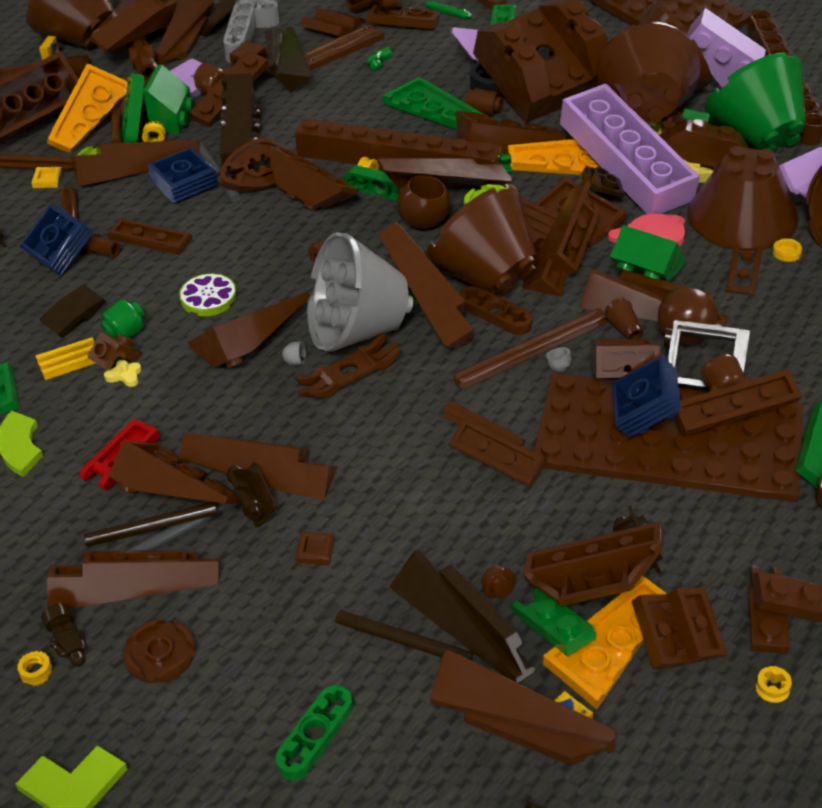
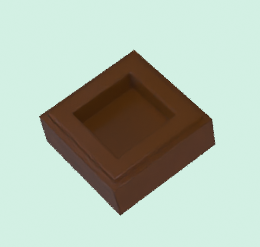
[295,532,335,565]

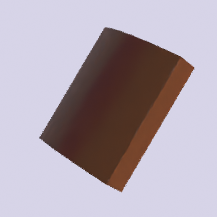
[301,8,366,36]
[632,587,727,670]

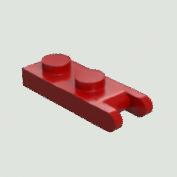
[79,419,160,490]

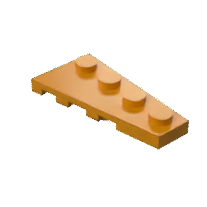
[47,63,127,153]
[508,139,602,175]

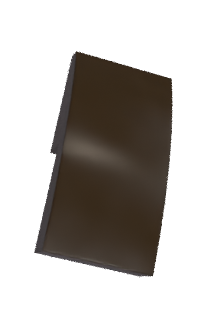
[581,166,625,198]
[39,285,106,338]

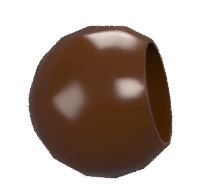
[397,175,450,230]
[657,288,717,346]

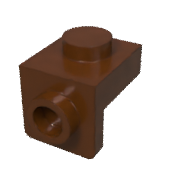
[88,331,142,370]

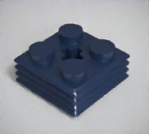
[147,147,218,203]
[20,203,93,275]
[612,355,681,438]

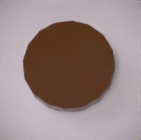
[123,619,195,683]

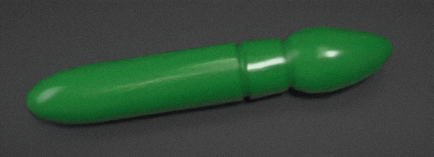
[425,1,472,19]

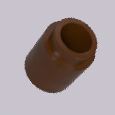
[465,88,503,117]

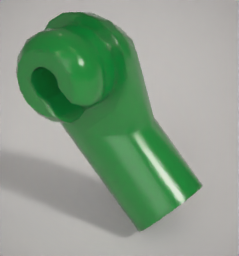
[366,47,392,71]

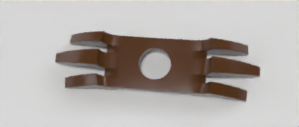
[295,333,401,398]

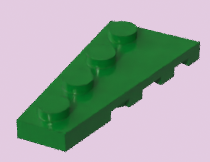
[382,77,483,130]

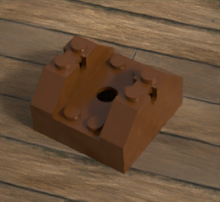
[473,0,608,123]

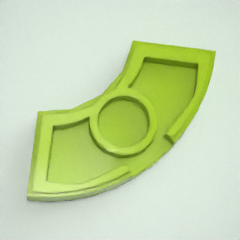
[0,411,43,477]

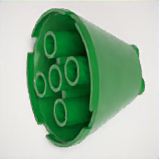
[705,52,805,153]

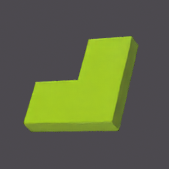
[16,746,128,808]

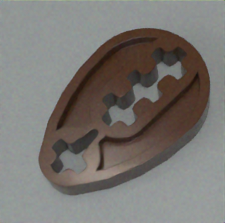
[217,138,283,192]

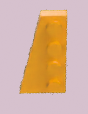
[543,577,667,709]

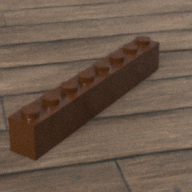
[295,118,501,168]

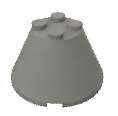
[307,232,413,352]

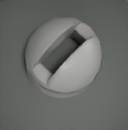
[282,341,306,366]
[546,347,572,373]

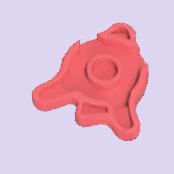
[608,213,685,247]

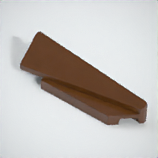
[71,140,199,186]
[47,550,219,609]
[430,650,617,765]

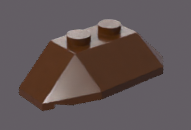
[659,119,750,168]
[268,146,359,210]
[523,521,663,606]

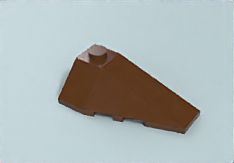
[90,0,177,53]
[455,110,567,154]
[187,292,310,369]
[108,441,241,504]

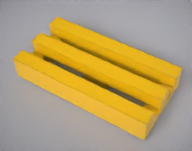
[36,337,95,380]

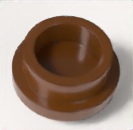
[481,565,516,599]

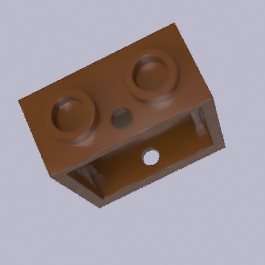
[590,339,661,378]

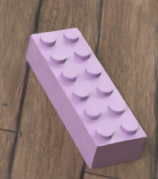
[560,84,700,214]

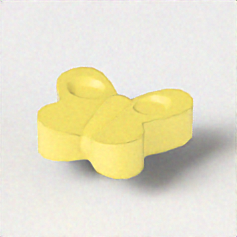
[104,360,141,387]

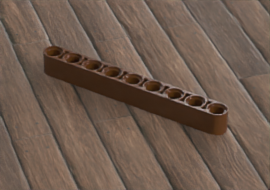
[747,9,822,146]

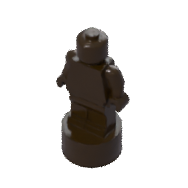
[41,603,86,667]

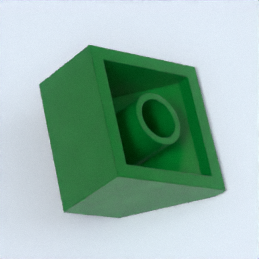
[143,65,195,134]
[610,225,687,282]

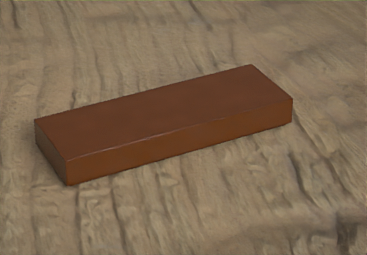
[107,218,192,255]
[725,245,763,296]
[448,417,547,487]

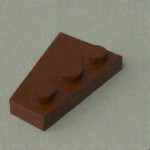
[367,2,439,31]

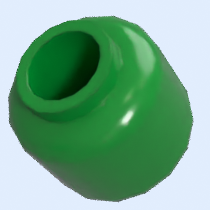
[100,299,145,338]

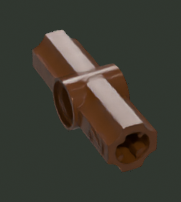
[126,36,157,81]

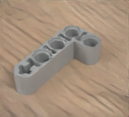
[223,0,279,63]

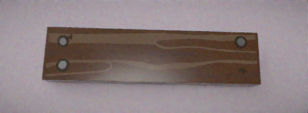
[304,24,384,71]

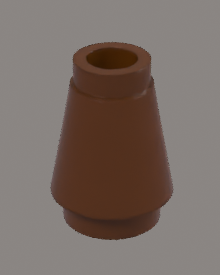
[605,298,643,339]

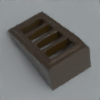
[201,0,236,37]

